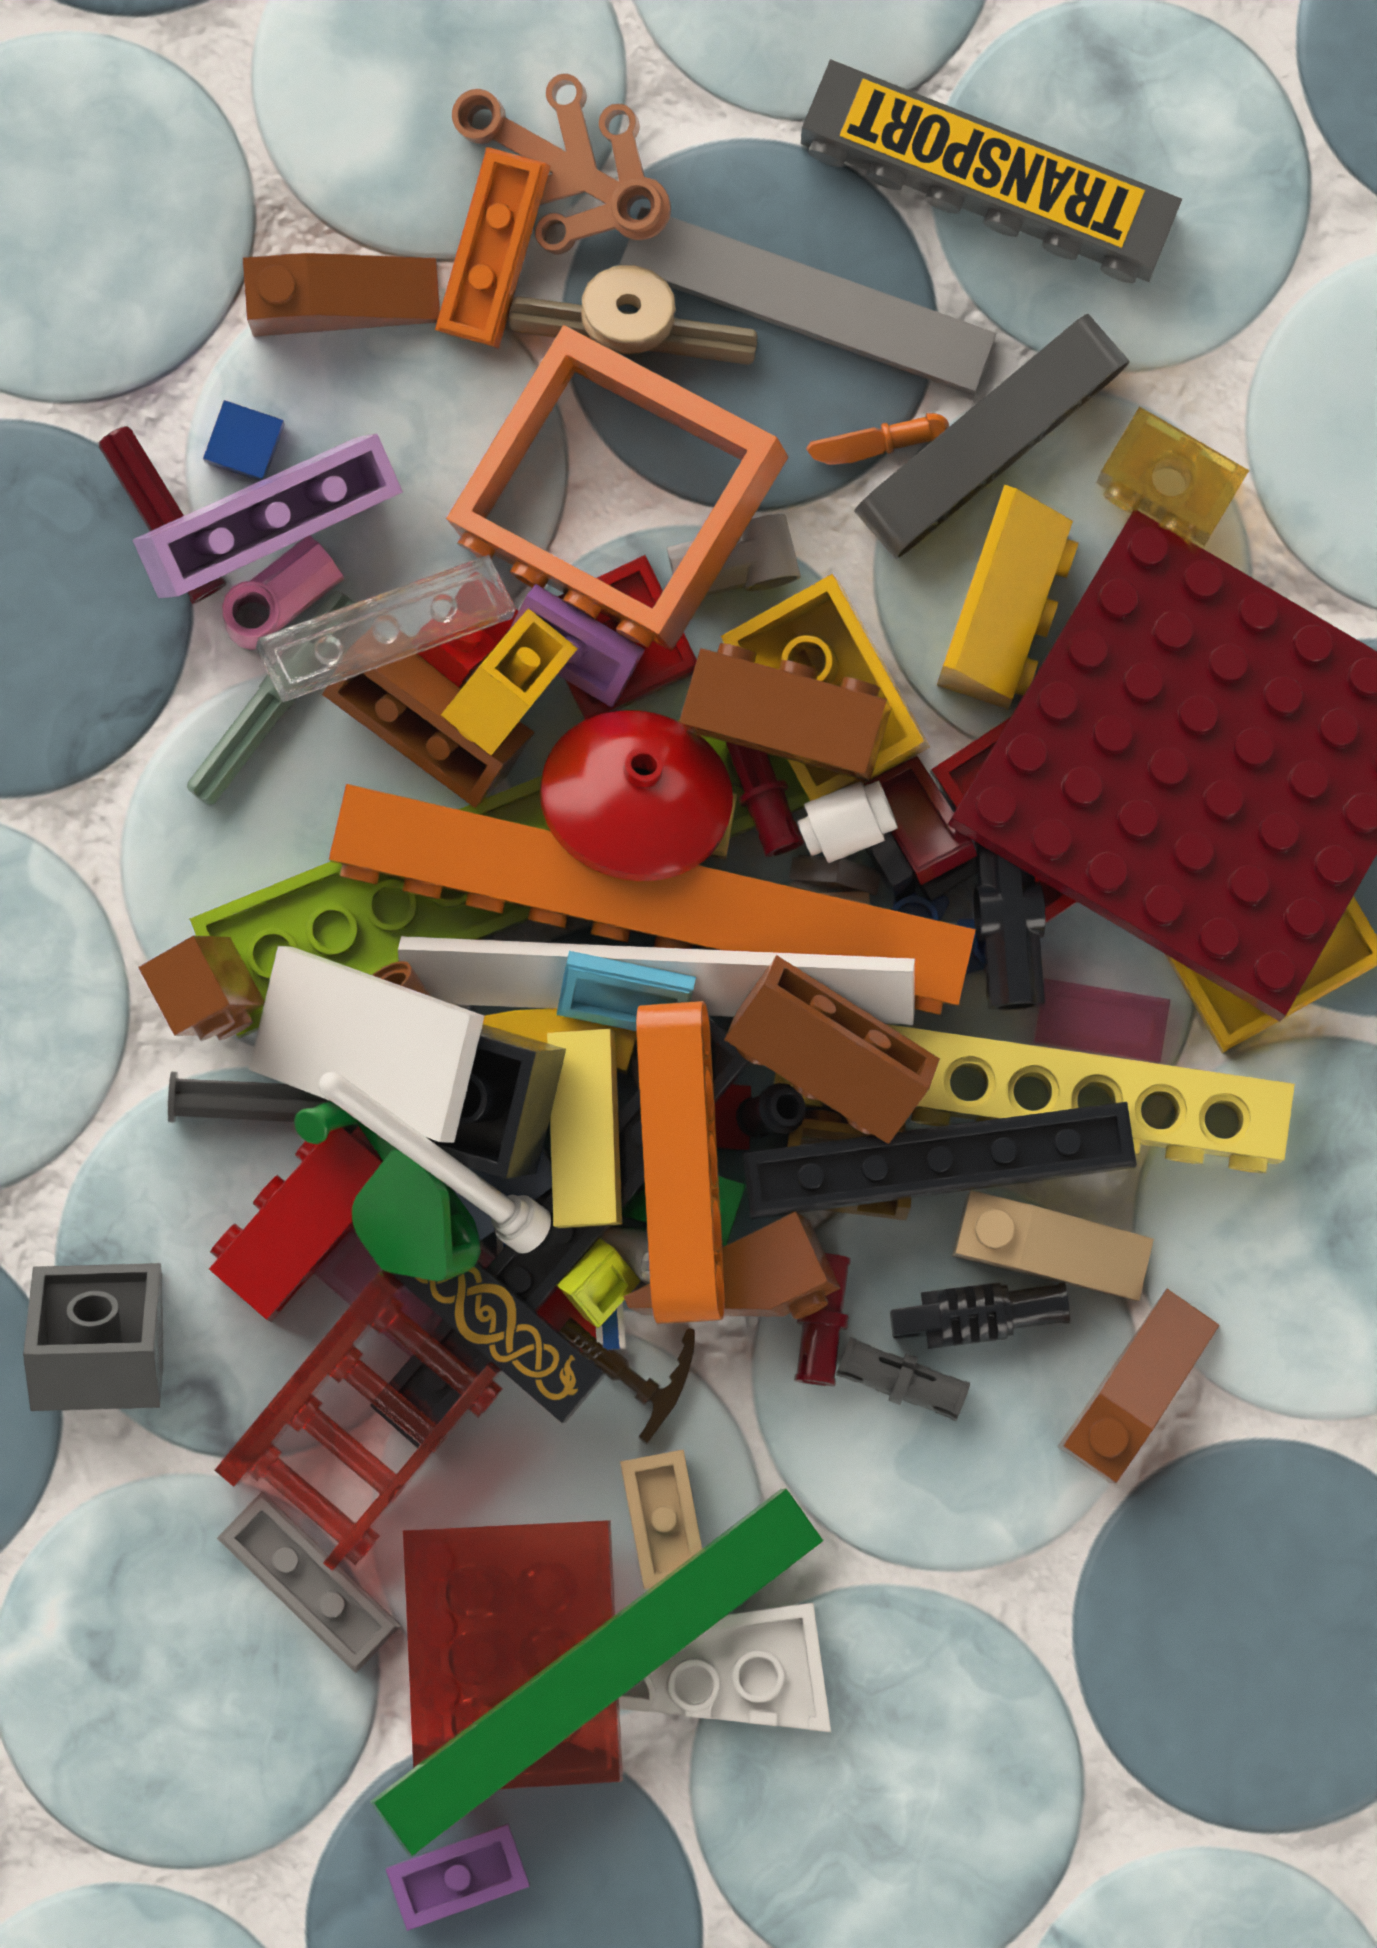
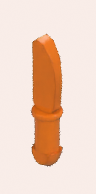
[806,413,949,465]

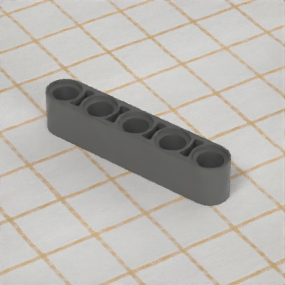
[854,314,1130,559]

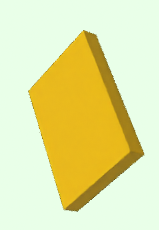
[1165,896,1377,1053]

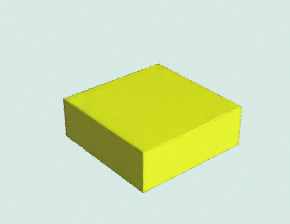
[557,1238,640,1328]

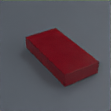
[863,756,977,885]

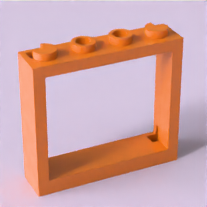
[446,325,788,652]

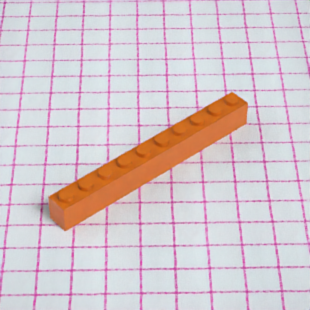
[329,784,976,1015]

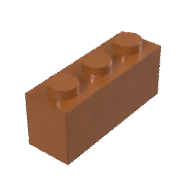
[322,620,535,808]
[679,643,892,782]
[724,955,940,1144]

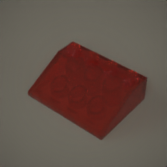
[403,1520,623,1790]

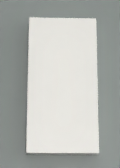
[249,946,484,1143]

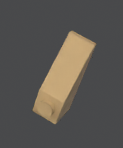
[952,1190,1154,1301]

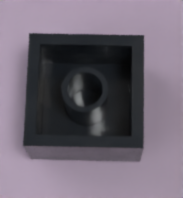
[426,1024,566,1179]

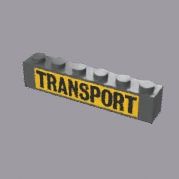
[800,59,1182,283]

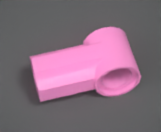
[222,535,344,650]

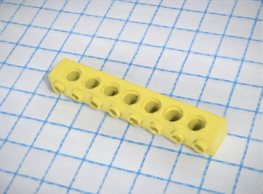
[773,1024,1295,1173]

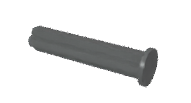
[168,1071,356,1125]

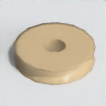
[581,265,676,354]

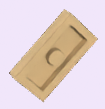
[620,1450,702,1589]

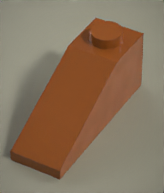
[243,253,440,337]
[623,1211,841,1319]
[1057,1289,1220,1483]

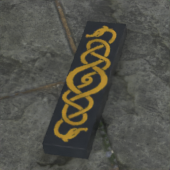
[369,1253,607,1423]

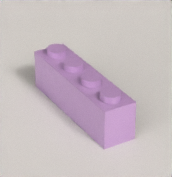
[133,434,403,598]

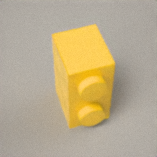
[441,608,578,755]

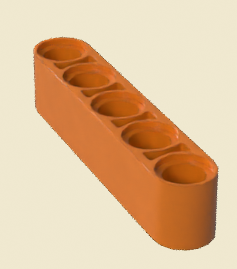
[636,1001,725,1324]

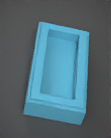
[556,951,696,1031]

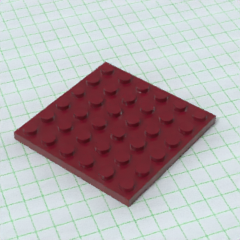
[947,508,1377,1022]

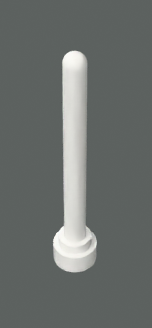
[319,1072,551,1253]

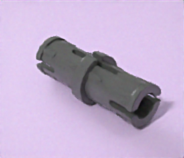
[836,1337,970,1421]

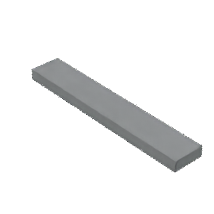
[620,206,996,396]

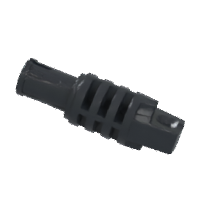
[890,1282,1071,1349]

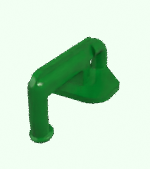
[294,1101,481,1281]

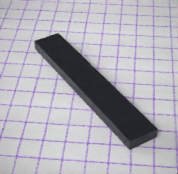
[742,1102,1137,1219]

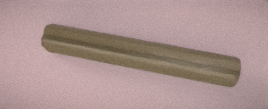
[509,296,758,365]

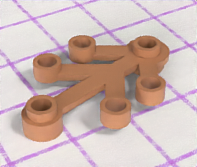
[452,74,671,255]

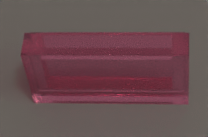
[1033,978,1171,1064]

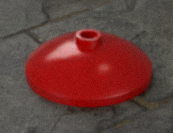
[540,710,733,881]

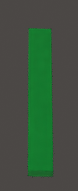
[370,1489,823,1856]

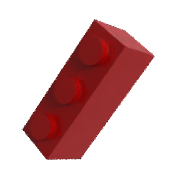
[209,1127,382,1322]

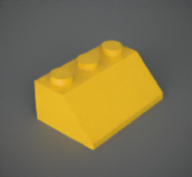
[937,485,1079,709]
[721,574,930,801]

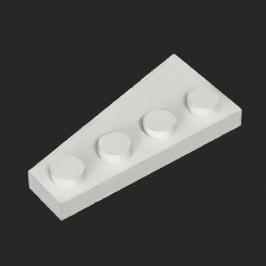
[557,1603,831,1732]

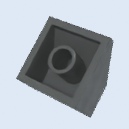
[23,1263,163,1411]

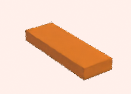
[435,147,551,349]

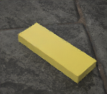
[547,1029,622,1228]

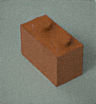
[138,935,265,1041]

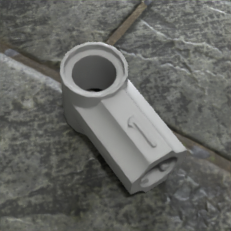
[667,514,801,596]

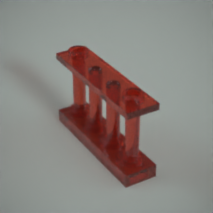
[214,1270,503,1571]

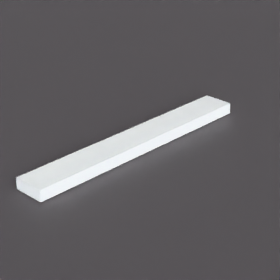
[398,936,915,1025]

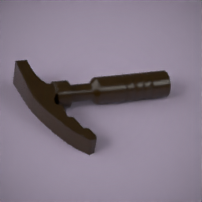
[559,1317,695,1445]

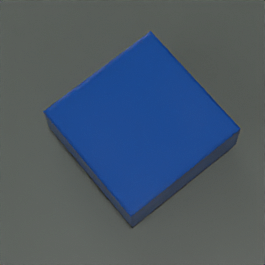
[203,400,285,481]

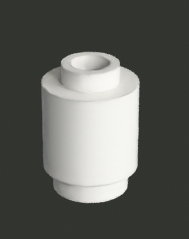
[797,781,898,863]

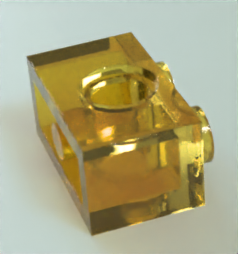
[1096,406,1249,547]

